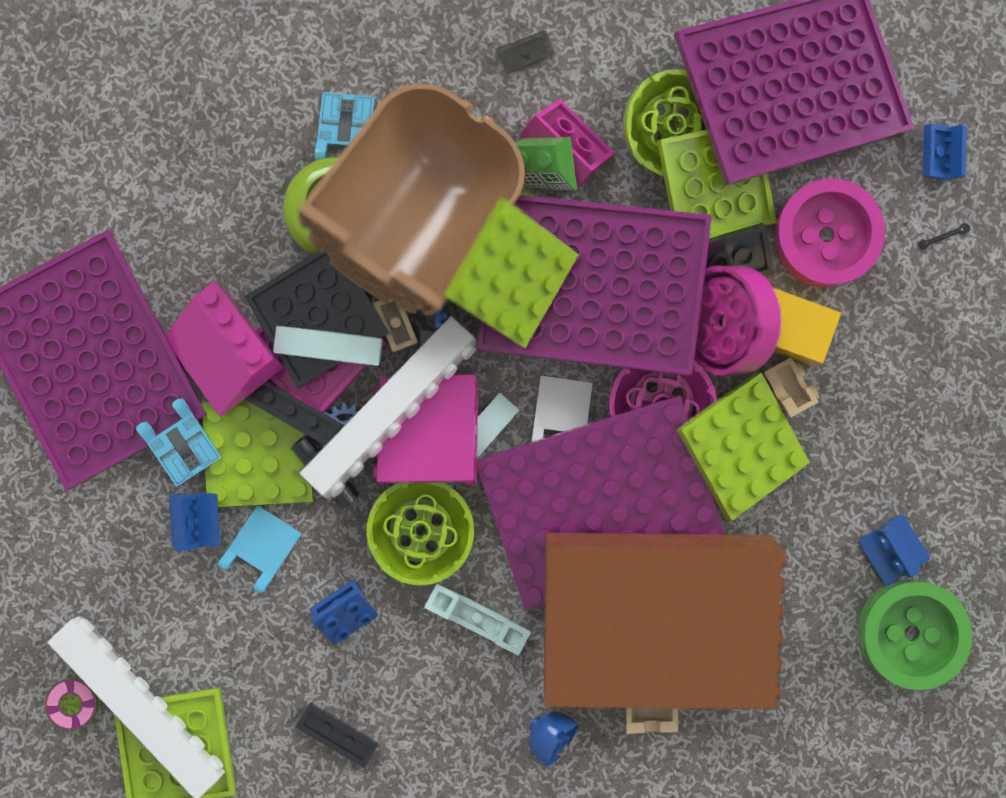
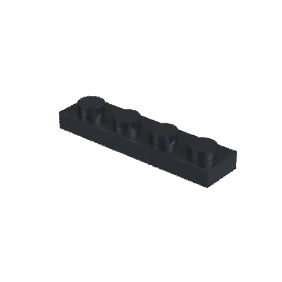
[244,381,344,446]

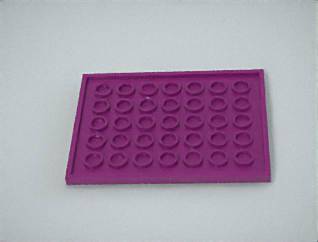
[674,0,915,186]
[476,195,712,376]
[0,230,207,490]
[477,394,725,611]

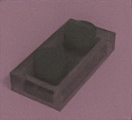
[497,30,555,75]

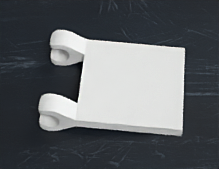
[531,376,593,442]

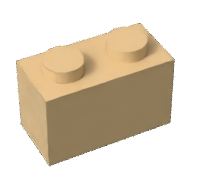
[373,300,418,355]

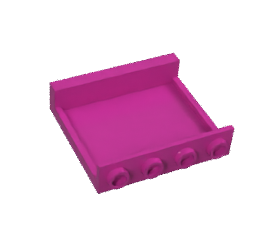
[373,375,479,486]

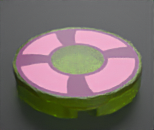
[44,677,99,731]

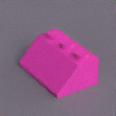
[519,99,615,191]

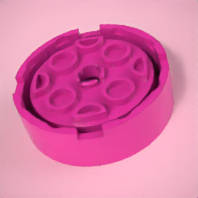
[773,178,885,288]
[694,266,781,375]

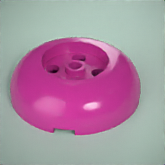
[609,361,717,421]

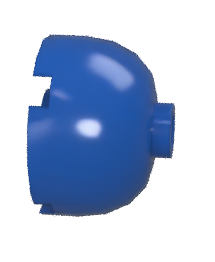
[528,711,579,767]

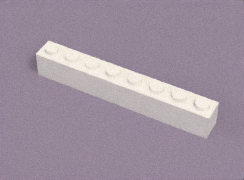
[300,317,477,499]
[48,617,225,798]

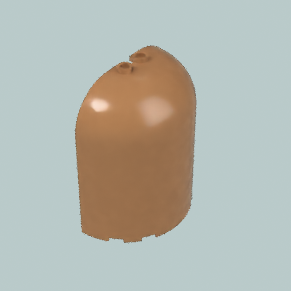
[298,84,525,315]

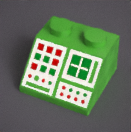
[516,137,577,191]

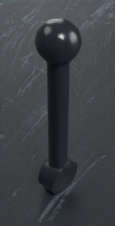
[918,223,970,250]

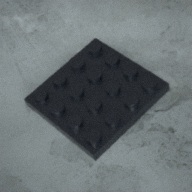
[245,251,390,388]

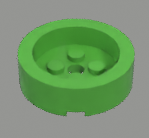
[858,580,972,690]

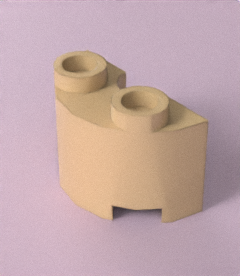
[764,357,819,418]
[625,708,678,734]

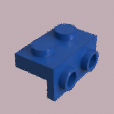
[923,123,967,181]

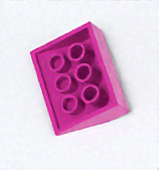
[166,281,284,417]

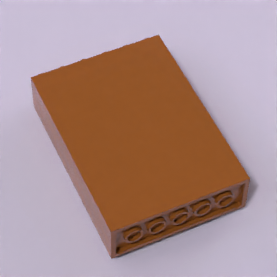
[544,533,786,709]

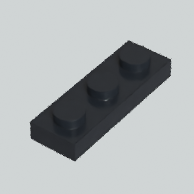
[296,702,379,768]

